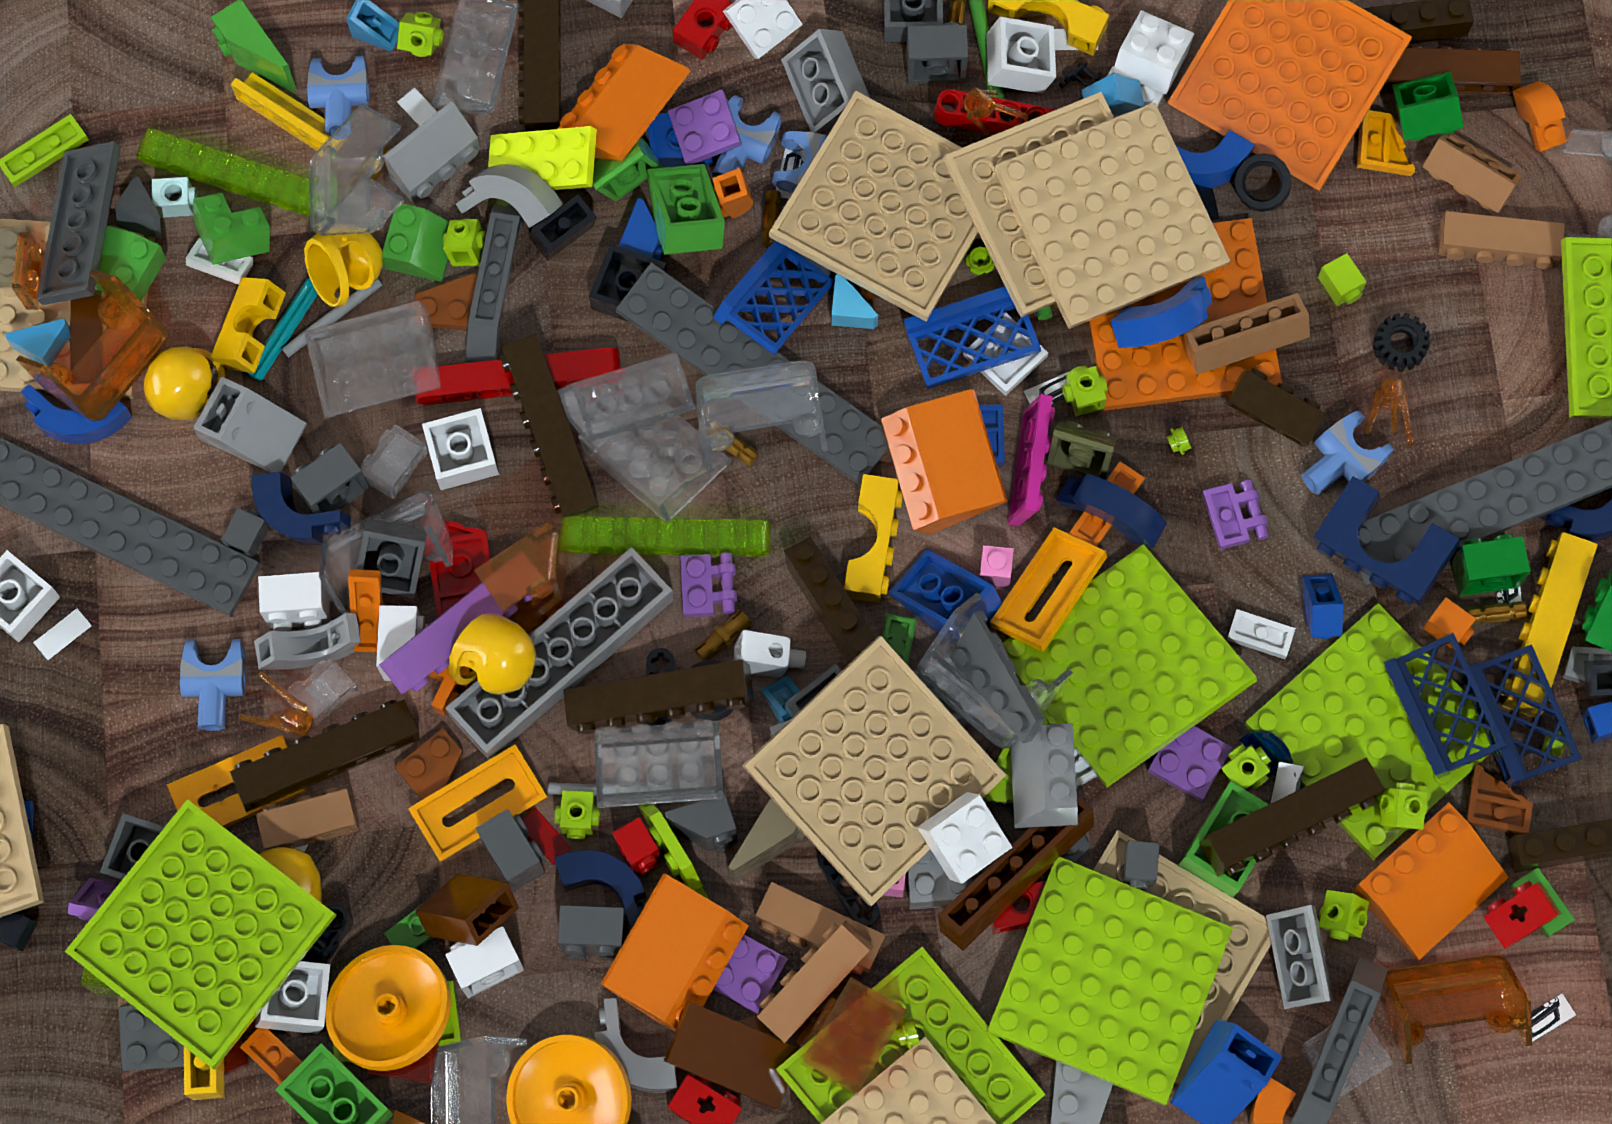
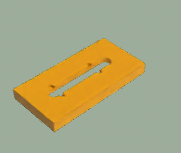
[990,527,1107,652]
[167,735,307,828]
[408,744,547,862]

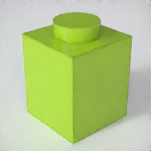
[1318,253,1366,306]

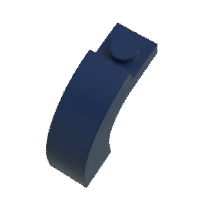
[251,471,351,545]
[1056,474,1167,548]
[1538,491,1612,542]
[554,850,646,929]

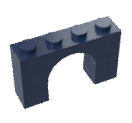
[1313,476,1459,606]

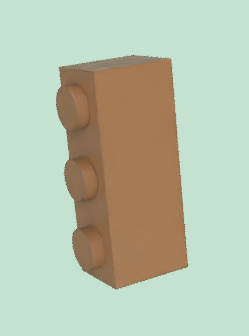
[1422,133,1523,213]
[255,787,360,850]

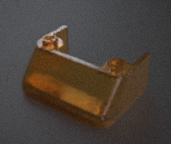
[16,270,168,421]
[474,521,568,633]
[1383,955,1532,1064]

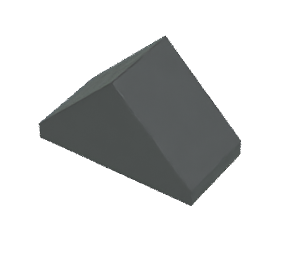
[115,177,162,238]

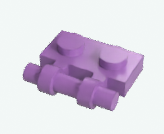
[1202,480,1269,550]
[680,552,737,618]

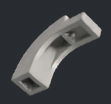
[456,164,563,228]
[254,613,361,670]
[594,998,678,1093]

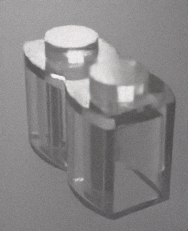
[285,658,358,730]

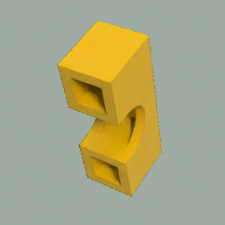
[210,277,286,373]

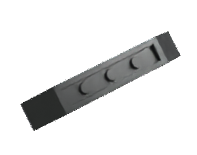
[466,199,525,363]
[1290,956,1388,1124]

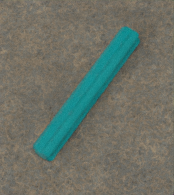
[247,278,318,382]

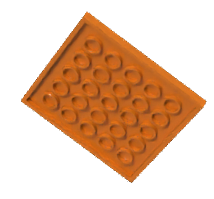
[1167,0,1412,192]
[1088,218,1282,411]

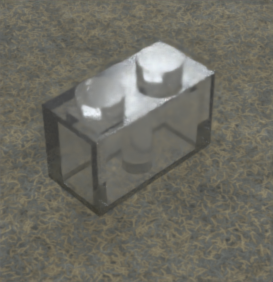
[360,424,428,500]

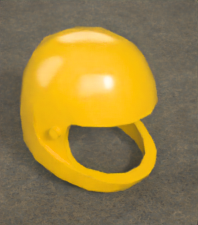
[304,225,384,307]
[143,346,226,420]
[449,613,536,694]
[259,847,322,902]

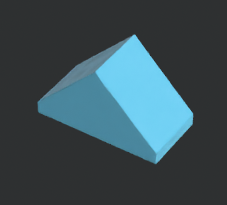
[832,274,878,329]

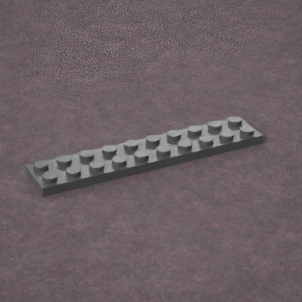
[616,262,889,486]
[1359,420,1612,587]
[0,438,261,618]

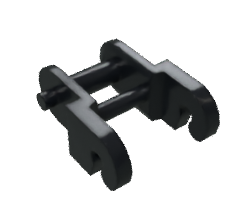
[1059,61,1102,101]

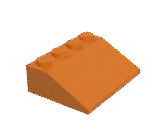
[558,44,691,161]
[881,389,1008,535]
[1353,802,1509,961]
[600,873,749,1032]

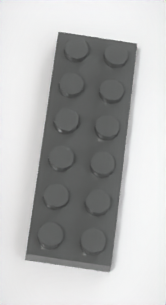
[36,141,121,305]

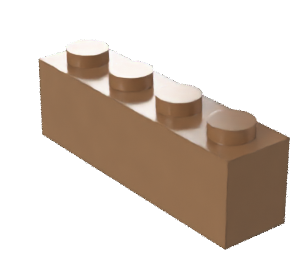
[1438,211,1565,269]
[1184,293,1310,375]
[755,882,886,975]
[757,920,873,1043]

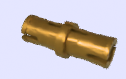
[693,609,752,661]

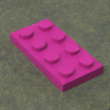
[1007,394,1055,527]

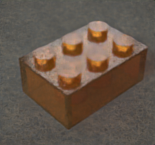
[801,977,907,1096]

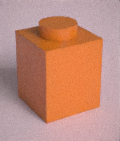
[1423,597,1476,650]

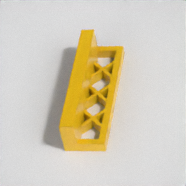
[231,72,347,159]

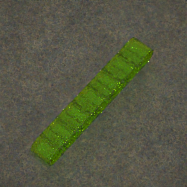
[136,128,335,220]
[560,516,771,557]

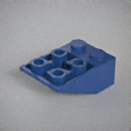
[1170,1019,1282,1124]

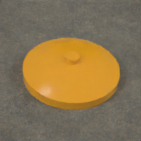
[325,945,451,1071]
[506,1034,632,1124]

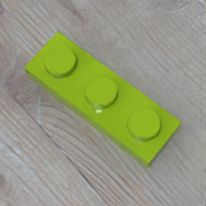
[0,114,89,188]

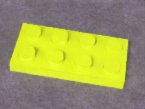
[488,126,597,190]

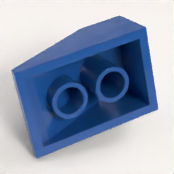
[889,549,1002,645]

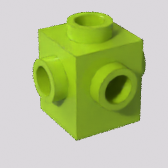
[397,12,444,57]
[443,218,487,266]
[1062,366,1108,416]
[1221,744,1271,790]
[1380,783,1428,830]
[555,790,600,839]
[1319,890,1369,941]

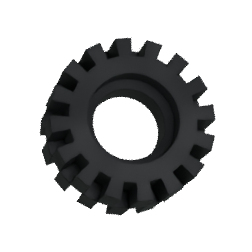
[1373,313,1430,372]

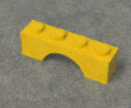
[987,0,1109,56]
[844,474,903,603]

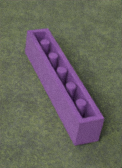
[379,551,545,694]

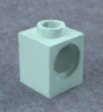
[152,177,198,218]

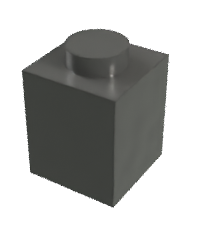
[221,508,270,559]
[1122,840,1160,890]

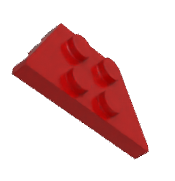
[422,514,493,618]

